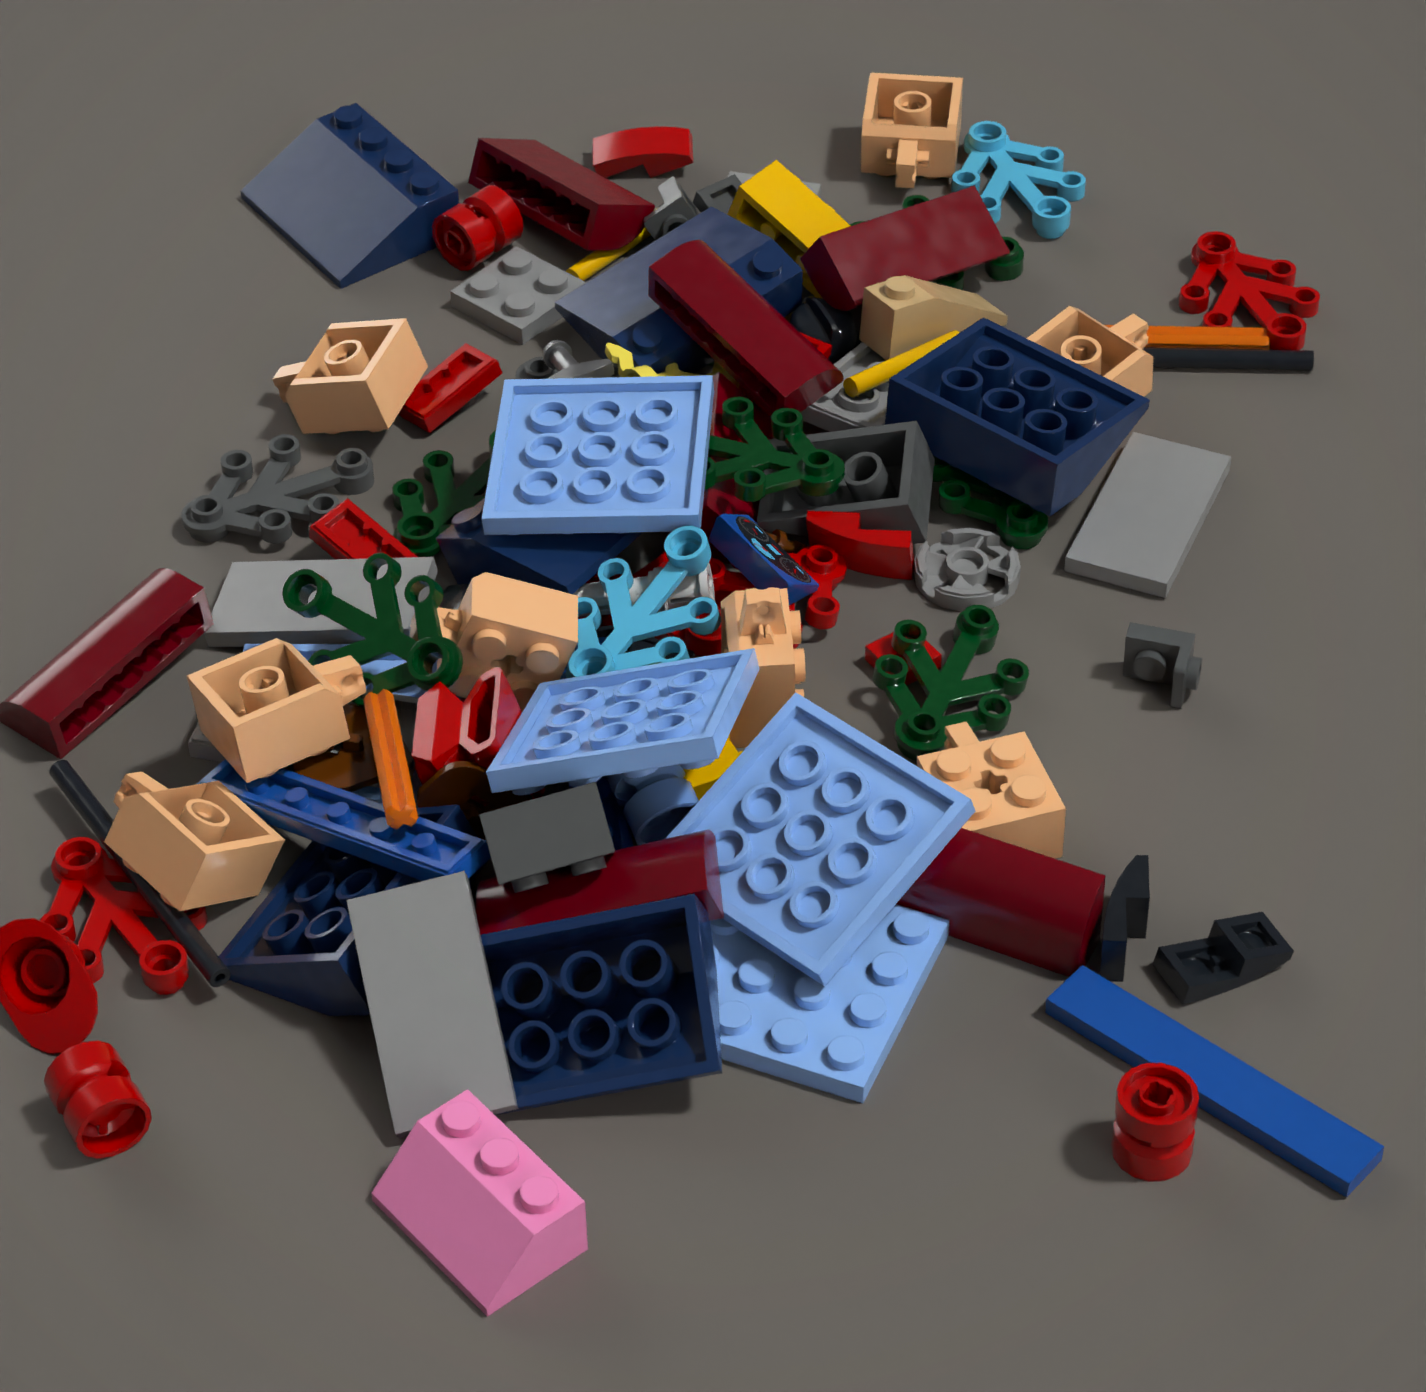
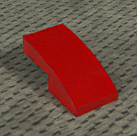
[593,126,693,178]
[806,511,914,580]

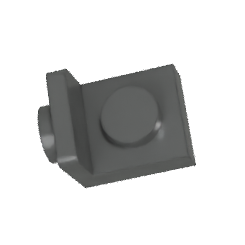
[643,176,700,241]
[1123,622,1202,708]

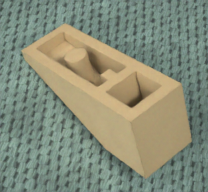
[859,275,1008,360]

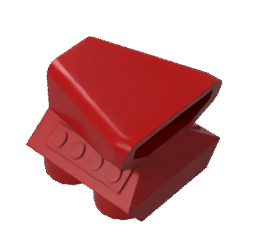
[411,667,545,807]

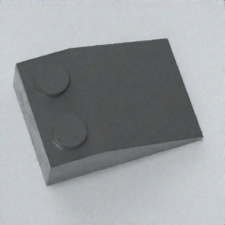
[757,421,935,544]
[479,782,615,893]

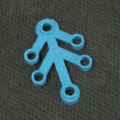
[951,121,1086,239]
[566,526,721,678]

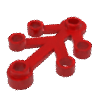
[1179,231,1320,350]
[684,545,847,656]
[40,837,207,995]

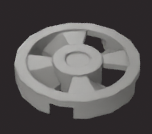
[914,528,1021,612]

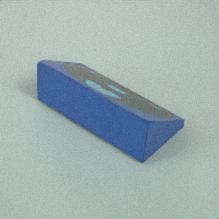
[709,514,819,605]

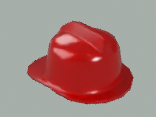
[0,918,98,1053]

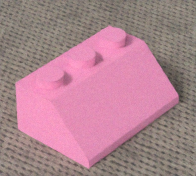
[371,1089,588,1317]

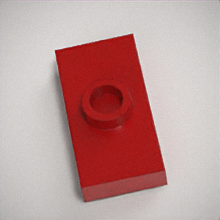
[398,343,502,433]
[309,498,418,559]

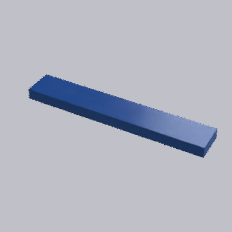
[197,759,491,881]
[1045,965,1384,1198]

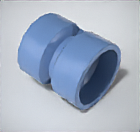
[605,764,699,845]

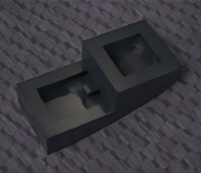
[1100,855,1150,982]
[1152,912,1294,1004]

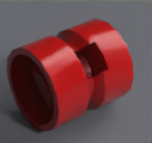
[432,185,523,271]
[44,1040,152,1159]
[1111,1063,1199,1181]

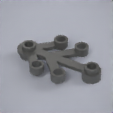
[181,434,374,544]

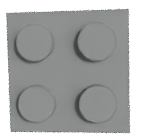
[450,246,587,345]

